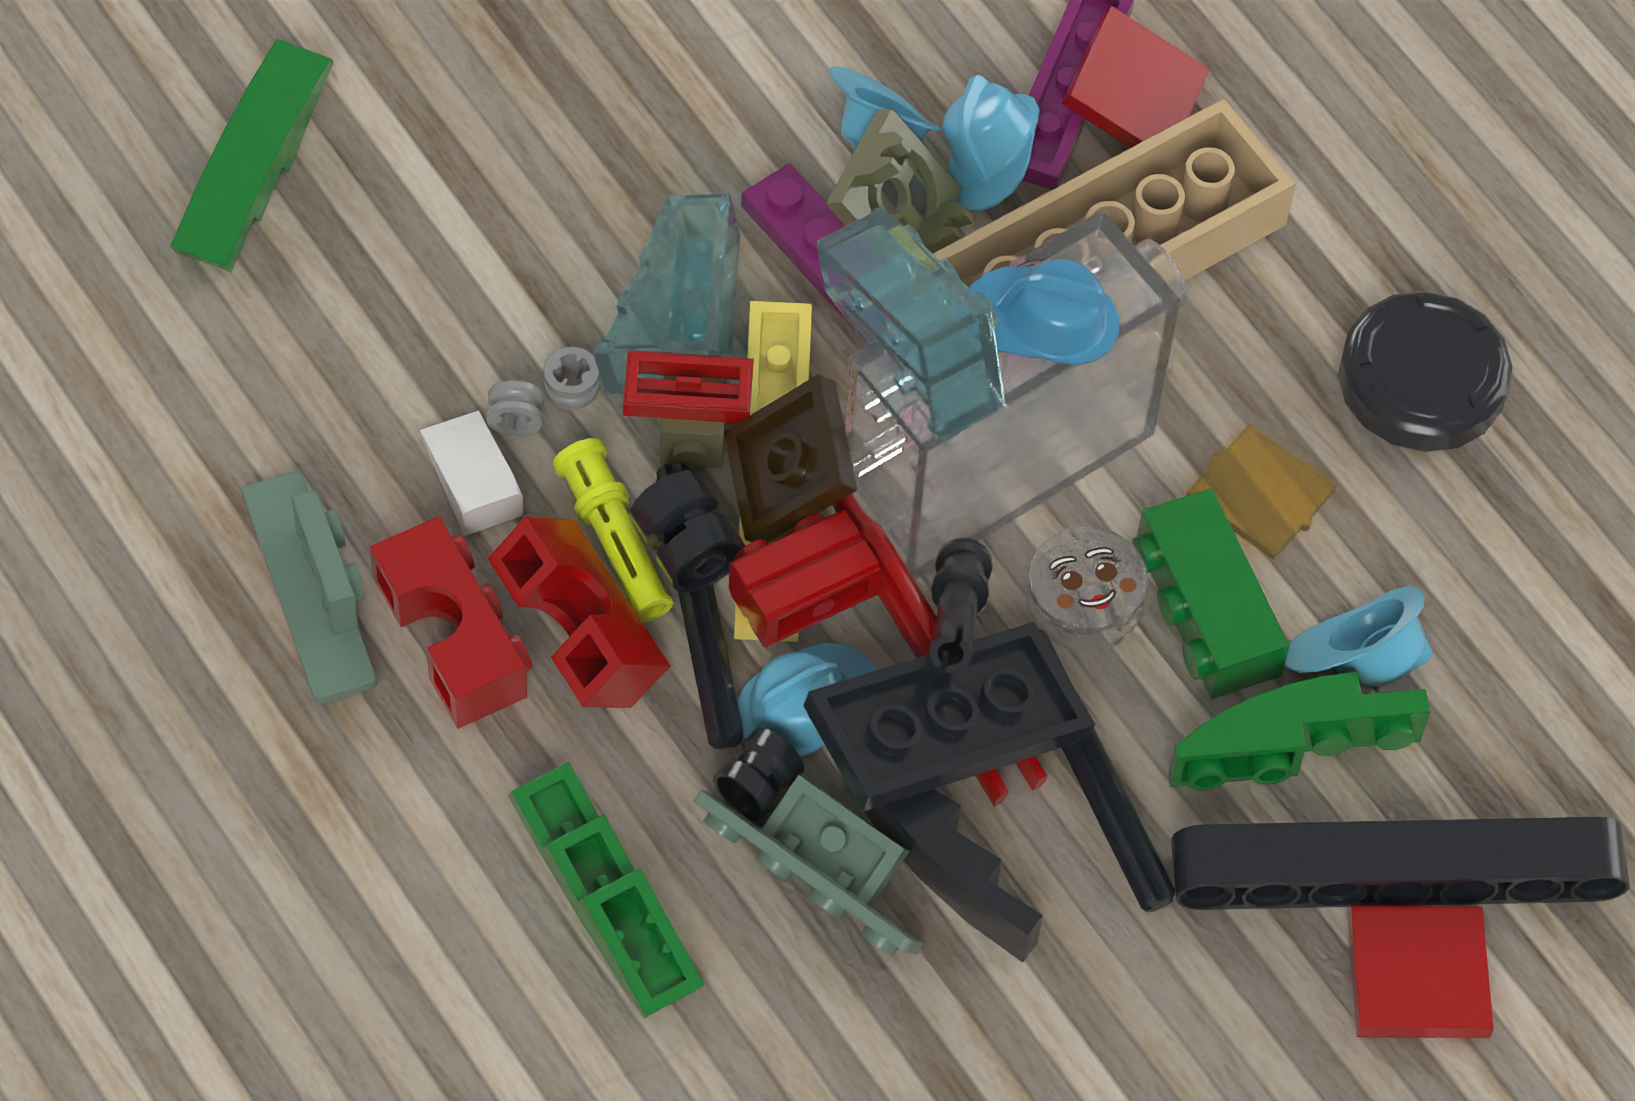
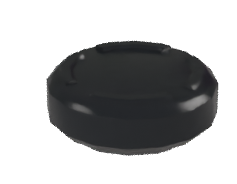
[1338,291,1513,452]

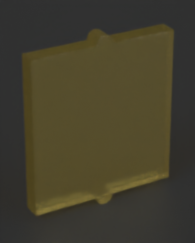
[1186,424,1337,560]

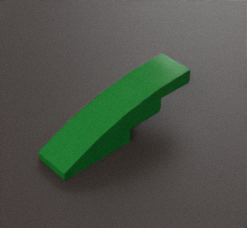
[170,39,334,272]
[508,761,704,1018]

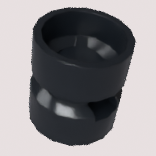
[630,470,746,593]

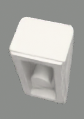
[420,410,524,536]

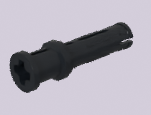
[929,538,993,673]

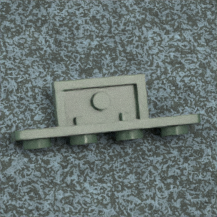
[242,471,377,704]
[693,775,924,956]

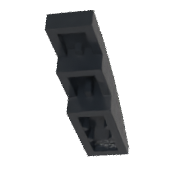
[841,775,1043,963]

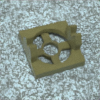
[826,108,975,283]

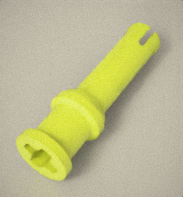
[552,438,674,622]

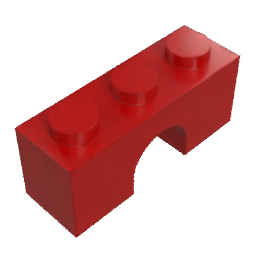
[370,516,532,729]
[487,516,671,708]

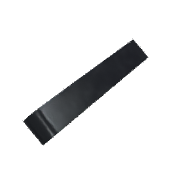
[1171,817,1630,910]

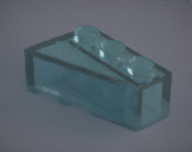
[593,194,740,394]
[816,207,1005,442]

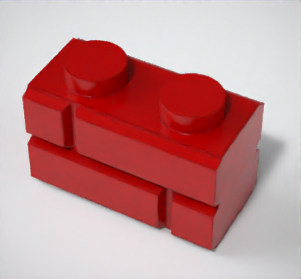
[728,510,881,648]

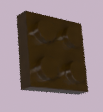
[724,374,857,543]

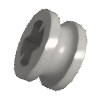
[543,346,600,410]
[486,380,544,437]

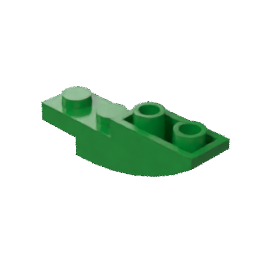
[1168,672,1431,790]

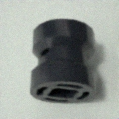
[713,727,805,820]

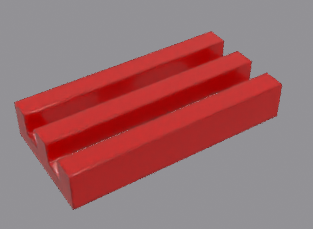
[623,350,754,423]

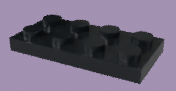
[803,622,1096,812]

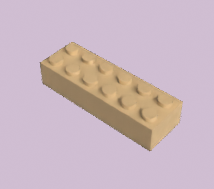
[917,99,1296,381]

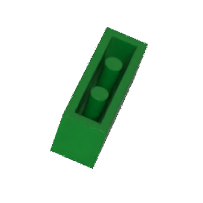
[1132,488,1290,699]

